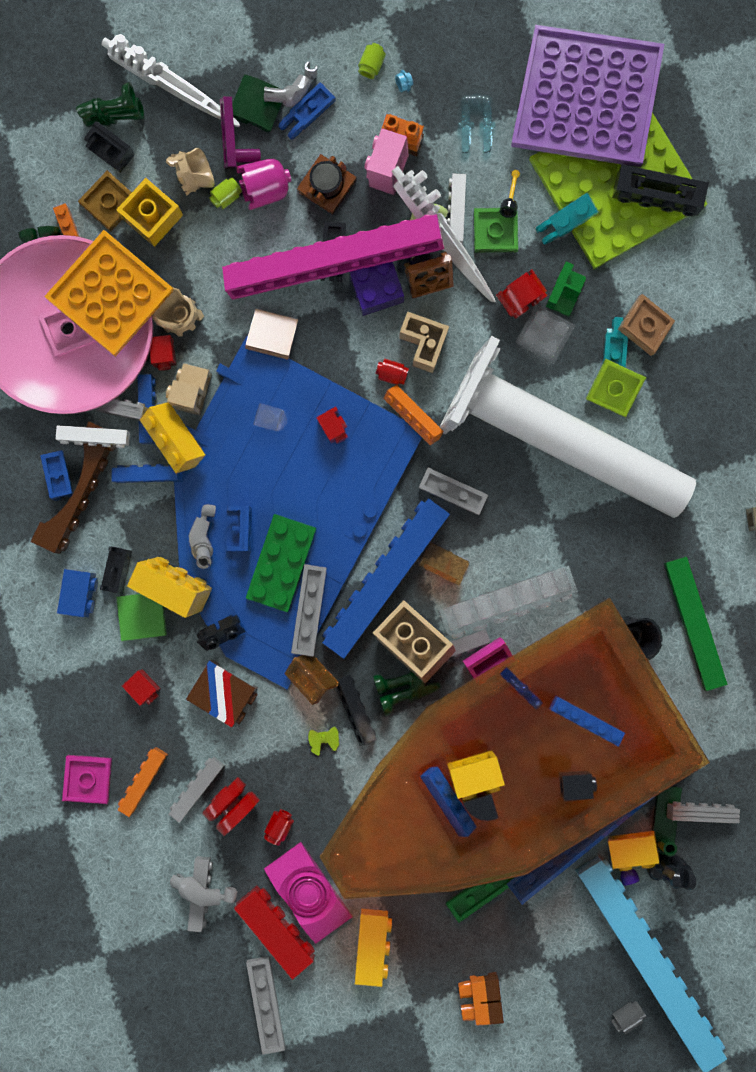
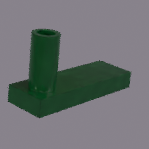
[652,786,682,856]

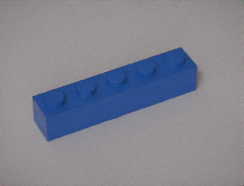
[137,374,157,444]
[112,464,182,483]
[549,696,625,747]
[420,767,477,837]

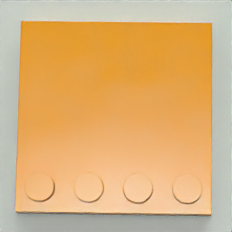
[44,230,174,357]

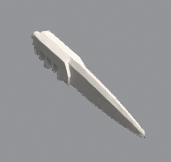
[101,35,240,127]
[391,166,496,302]

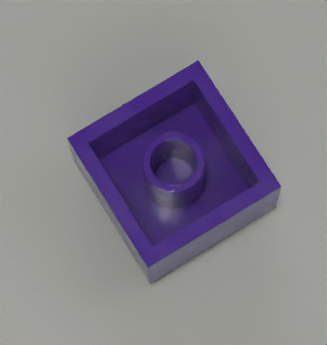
[349,262,404,316]

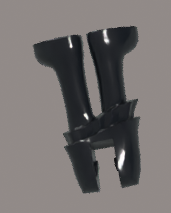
[647,854,697,890]

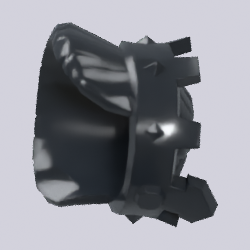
[610,616,663,661]

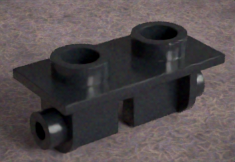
[197,614,246,651]

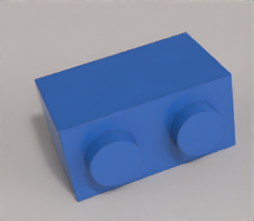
[57,569,98,617]

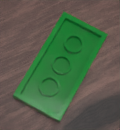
[246,514,317,612]

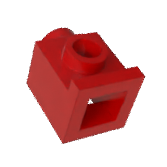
[317,406,348,444]

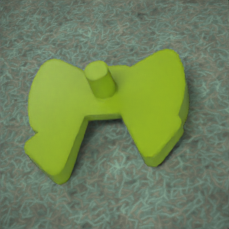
[308,727,339,756]

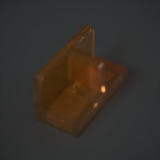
[419,543,469,586]
[284,655,339,705]

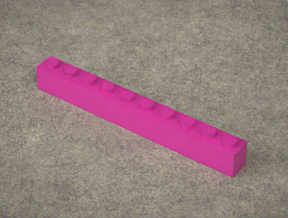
[222,214,445,300]

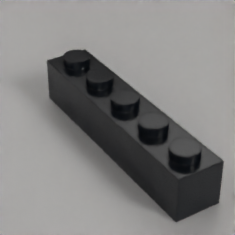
[333,675,377,746]

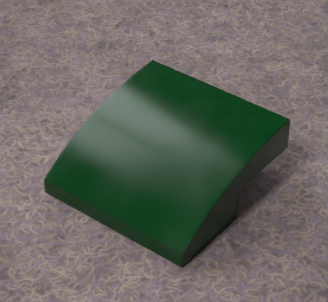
[232,74,282,133]

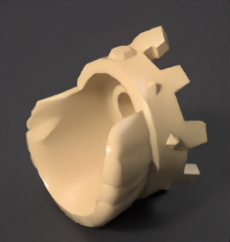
[166,148,214,195]
[152,287,204,337]

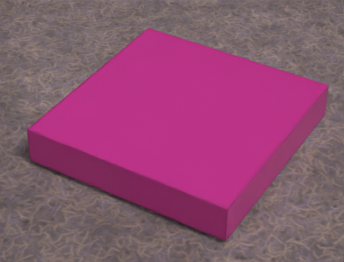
[62,755,112,804]

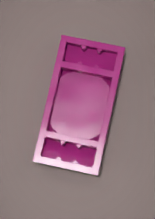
[264,842,353,944]

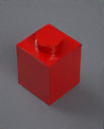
[150,335,177,371]
[122,669,161,706]

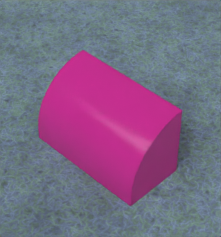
[462,637,514,682]

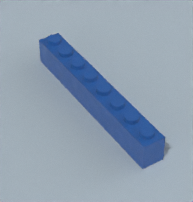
[322,498,450,659]

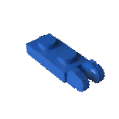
[278,82,336,140]

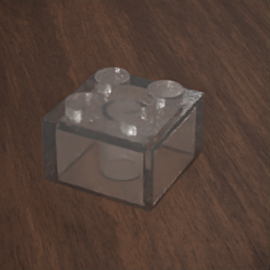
[513,304,575,369]

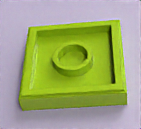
[585,358,646,417]

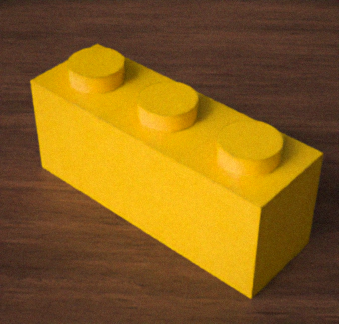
[140,402,205,474]
[355,909,392,987]

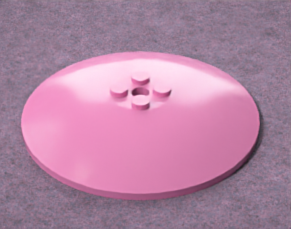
[0,235,153,414]

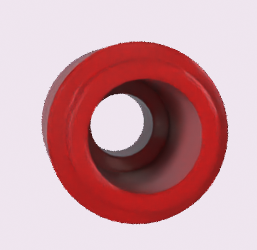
[375,358,409,385]
[264,809,294,846]

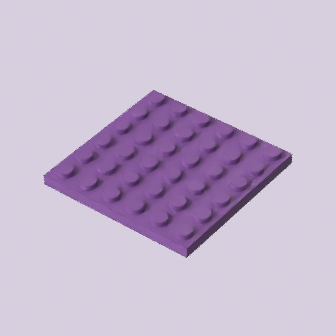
[511,25,665,167]

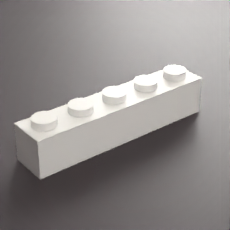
[447,174,466,244]
[56,426,130,448]

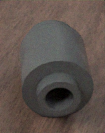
[611,1001,647,1035]

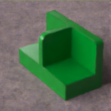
[545,262,586,316]

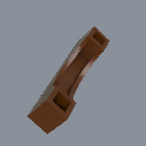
[30,422,116,554]

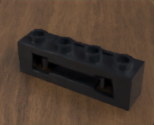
[612,164,709,217]

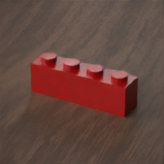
[234,886,315,980]

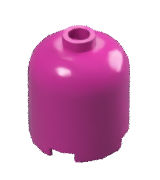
[237,159,291,210]

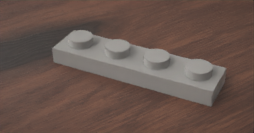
[291,564,327,656]
[246,956,286,1055]

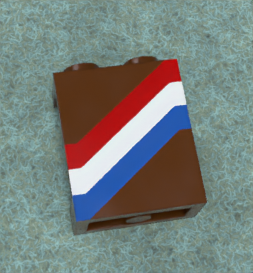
[186,660,258,727]

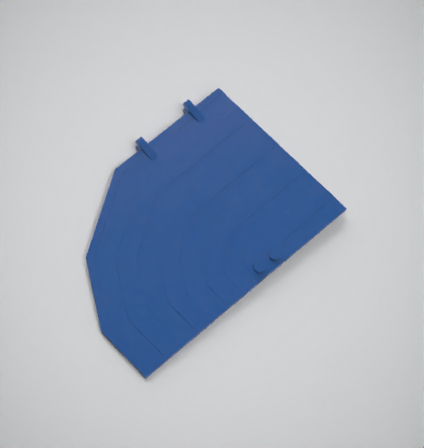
[174,336,422,689]

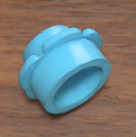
[395,70,413,92]

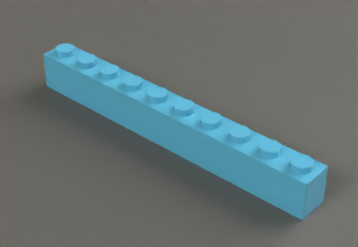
[575,855,727,1072]

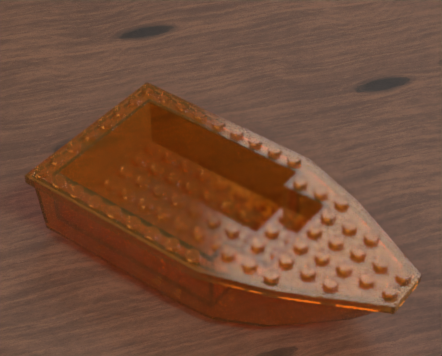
[320,598,710,899]

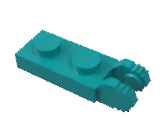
[535,193,599,245]

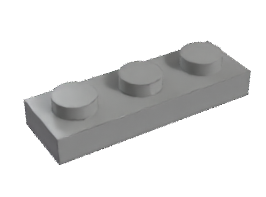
[419,468,488,516]

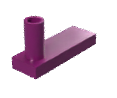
[220,97,261,168]

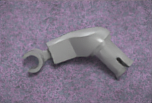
[264,62,318,107]
[189,504,216,569]
[170,874,238,907]

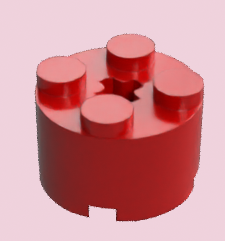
[496,269,548,319]

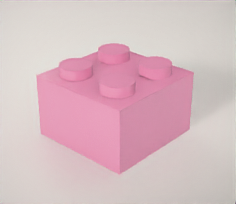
[365,129,409,195]

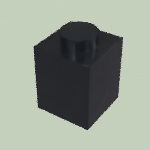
[559,771,597,801]

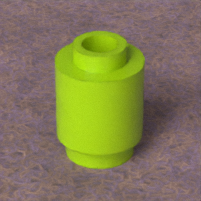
[358,43,386,79]
[209,177,242,210]

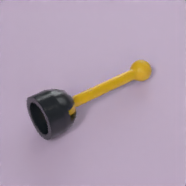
[499,170,520,218]

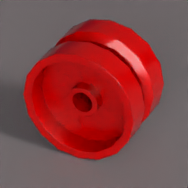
[202,777,260,836]

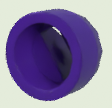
[620,869,640,886]

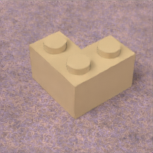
[399,311,449,373]
[166,363,212,416]

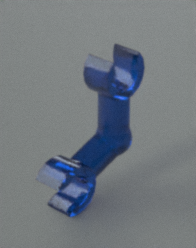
[500,667,543,710]

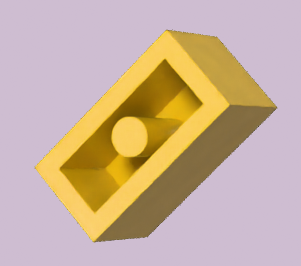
[608,831,659,871]

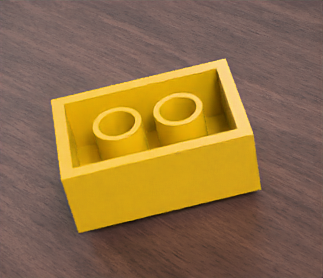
[127,557,212,618]

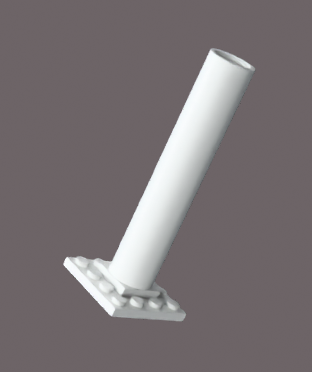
[440,336,696,518]

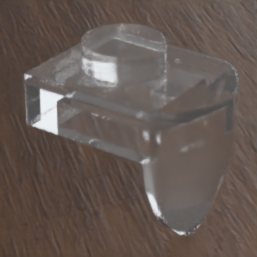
[254,403,287,431]

